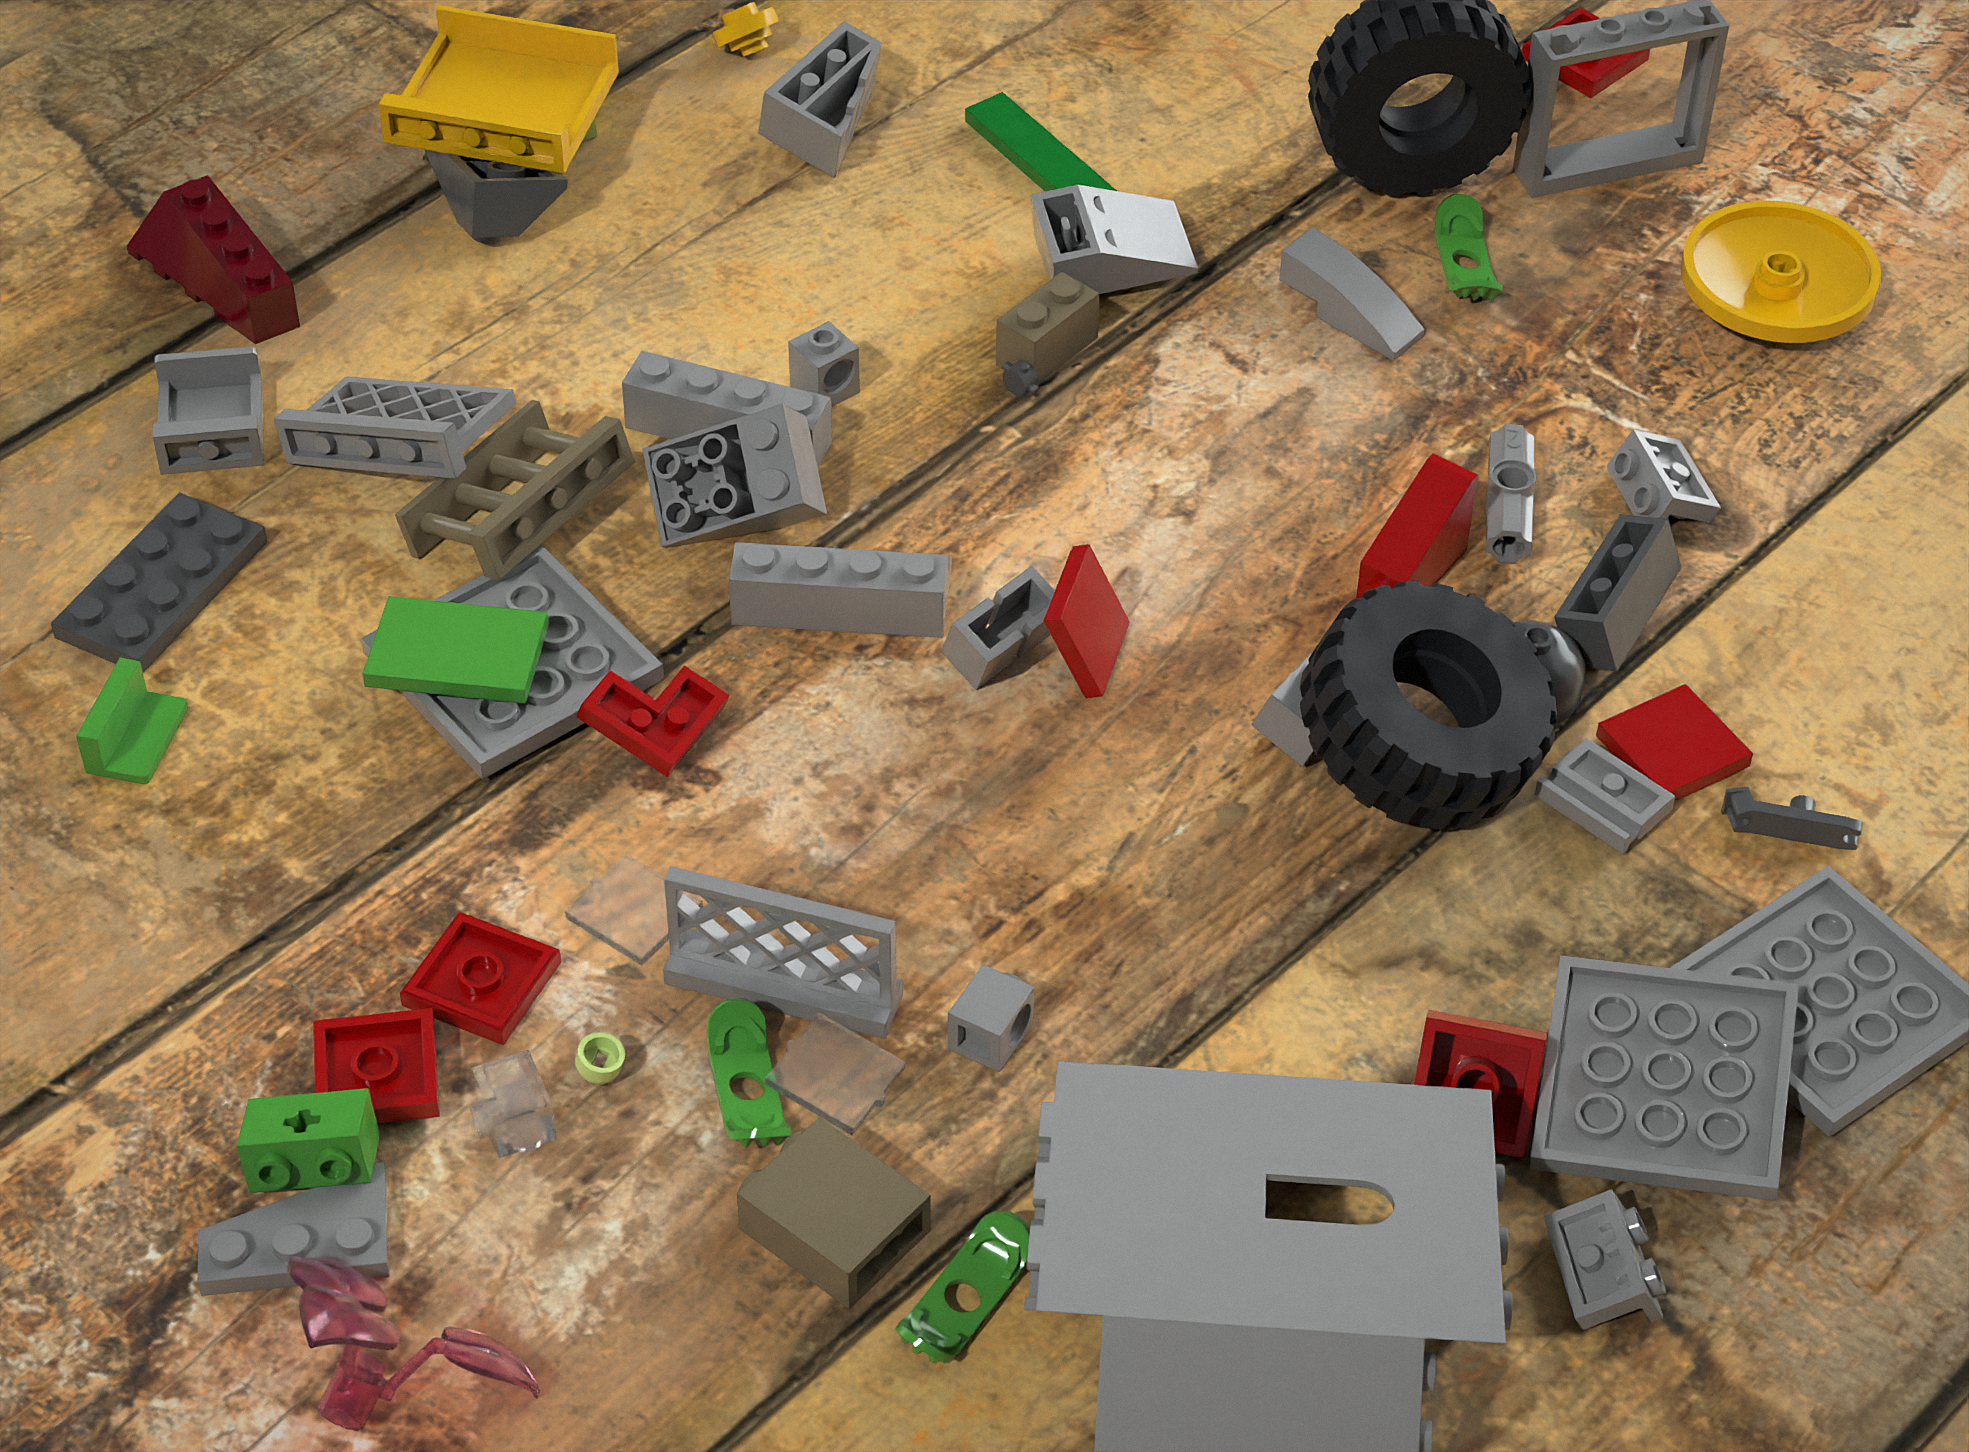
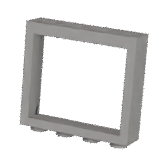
[1512,0,1729,198]

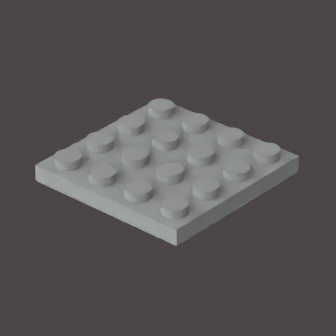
[361,545,664,779]
[1670,866,1969,1137]
[1530,956,1799,1201]

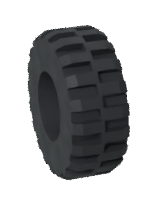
[1308,0,1531,196]
[1300,581,1557,829]

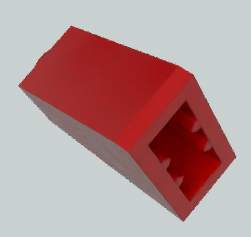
[1356,453,1478,599]

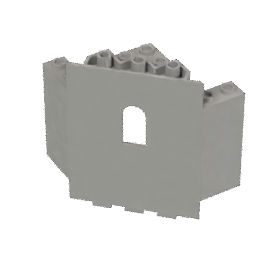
[1024,1061,1512,1452]

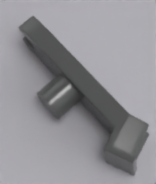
[1721,787,1862,850]

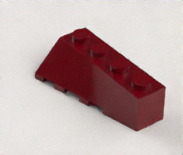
[127,175,300,344]

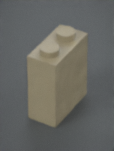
[737,1117,931,1309]

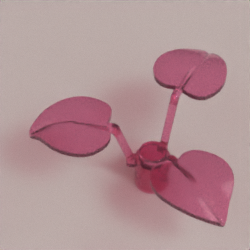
[287,1256,541,1431]

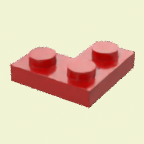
[576,665,729,777]

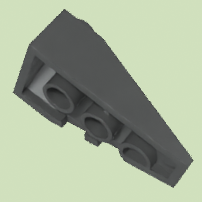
[425,150,568,243]

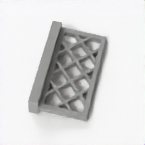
[274,377,516,479]
[663,866,903,1039]

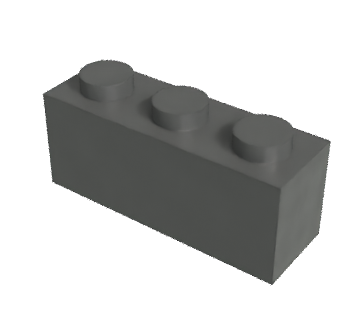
[1554,514,1681,671]

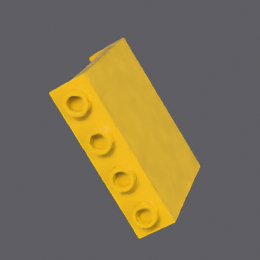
[378,5,619,174]

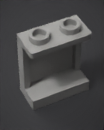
[153,347,264,475]

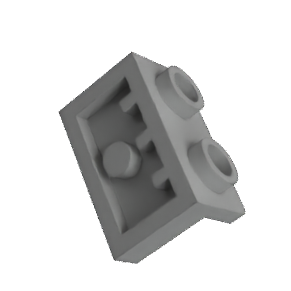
[1607,429,1721,523]
[1544,1189,1666,1330]

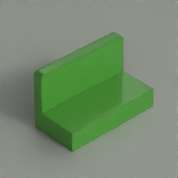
[76,658,188,784]

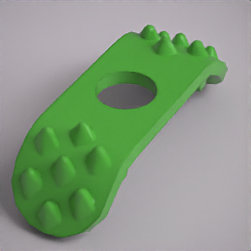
[1434,194,1503,300]
[706,998,792,1148]
[895,1210,1030,1363]

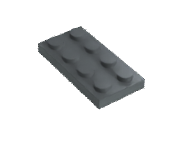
[51,492,267,673]

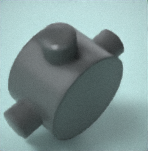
[1002,360,1039,396]

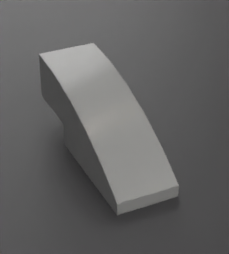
[1279,227,1425,361]

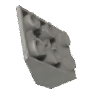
[1031,185,1198,294]
[642,404,827,548]

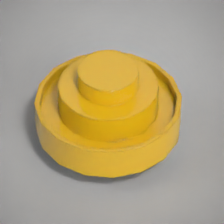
[712,2,779,57]

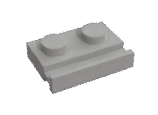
[1534,738,1675,854]

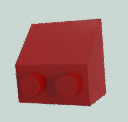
[1414,1010,1547,1158]

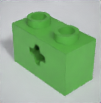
[236,1089,380,1193]

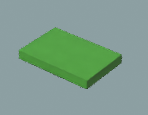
[362,596,549,703]

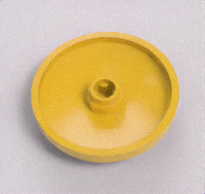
[1681,201,1881,343]

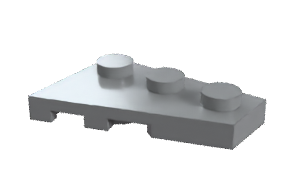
[197,1162,390,1296]

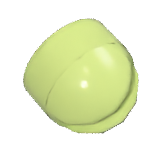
[575,1032,625,1086]

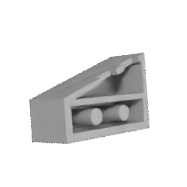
[758,21,882,178]

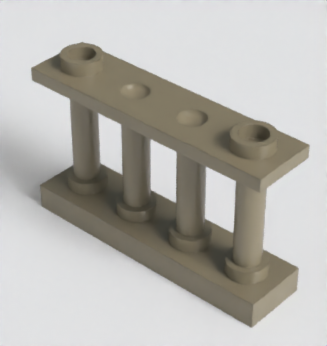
[395,400,635,580]

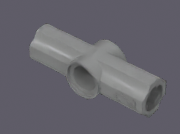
[1484,424,1537,564]

